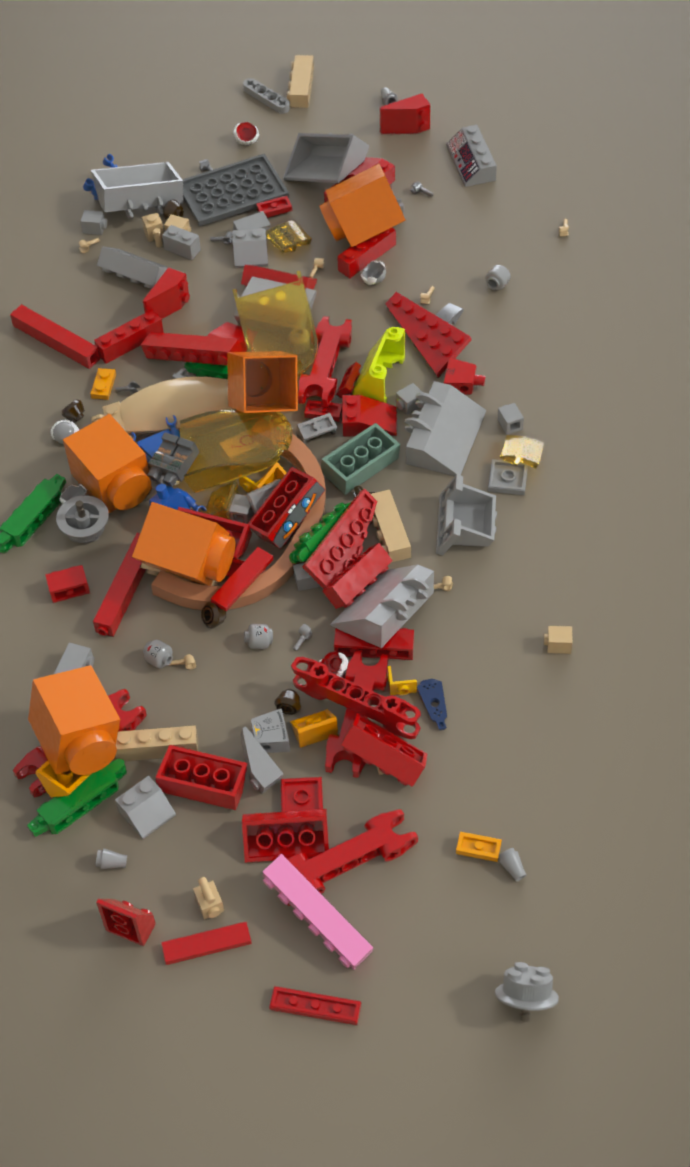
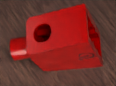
[444,358,486,395]

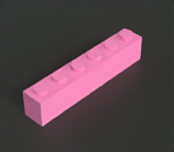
[263,854,373,970]

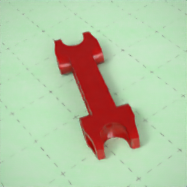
[298,316,352,407]
[325,649,388,778]
[291,657,421,739]
[13,689,147,798]
[287,809,418,906]

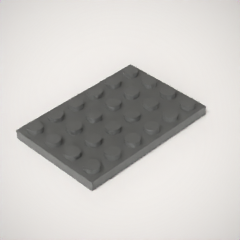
[182,153,289,227]

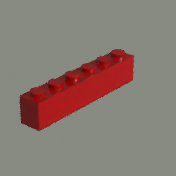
[141,332,243,365]

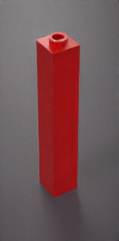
[10,304,101,369]
[93,532,146,637]

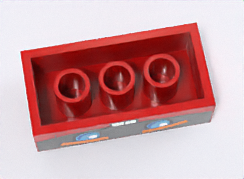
[248,467,326,549]

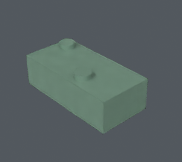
[321,423,400,495]

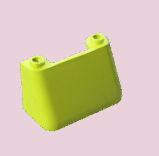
[353,327,405,403]

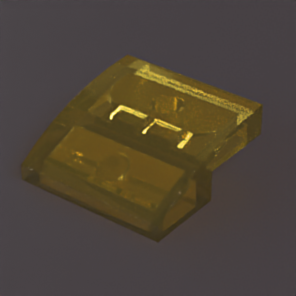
[266,220,312,253]
[500,435,544,469]

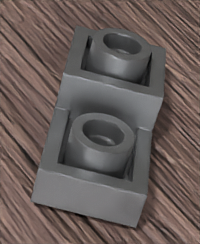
[436,303,464,324]

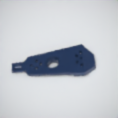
[417,679,447,730]

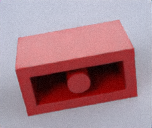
[45,565,90,603]

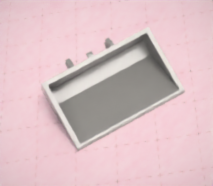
[283,133,369,183]
[91,162,183,219]
[404,381,486,476]
[331,564,434,648]

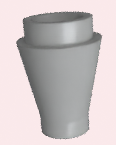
[380,87,398,105]
[96,848,127,869]
[499,848,527,881]

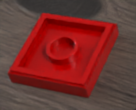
[281,777,323,812]

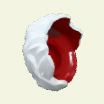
[233,122,259,145]
[319,651,348,677]

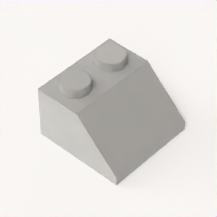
[232,228,268,268]
[115,776,176,839]

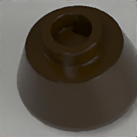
[163,199,184,220]
[62,399,85,422]
[201,602,226,628]
[274,689,301,715]

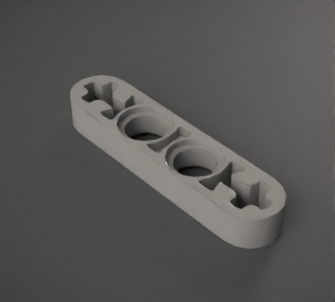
[243,78,290,114]

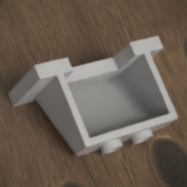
[436,474,497,556]

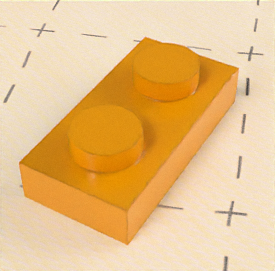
[90,368,116,400]
[456,832,502,862]

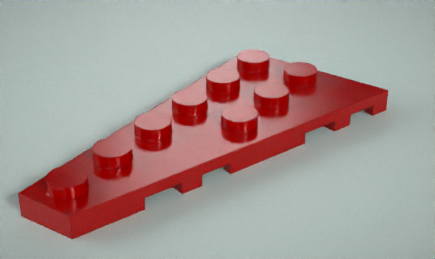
[385,292,472,378]
[302,489,377,589]

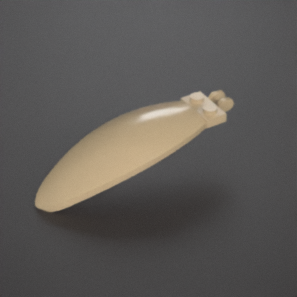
[91,377,242,434]

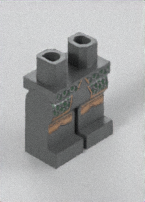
[148,432,200,487]

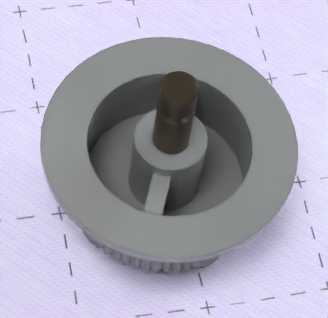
[56,496,109,543]
[495,962,559,1022]

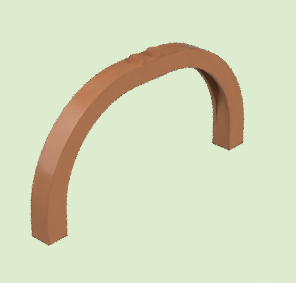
[151,418,326,610]

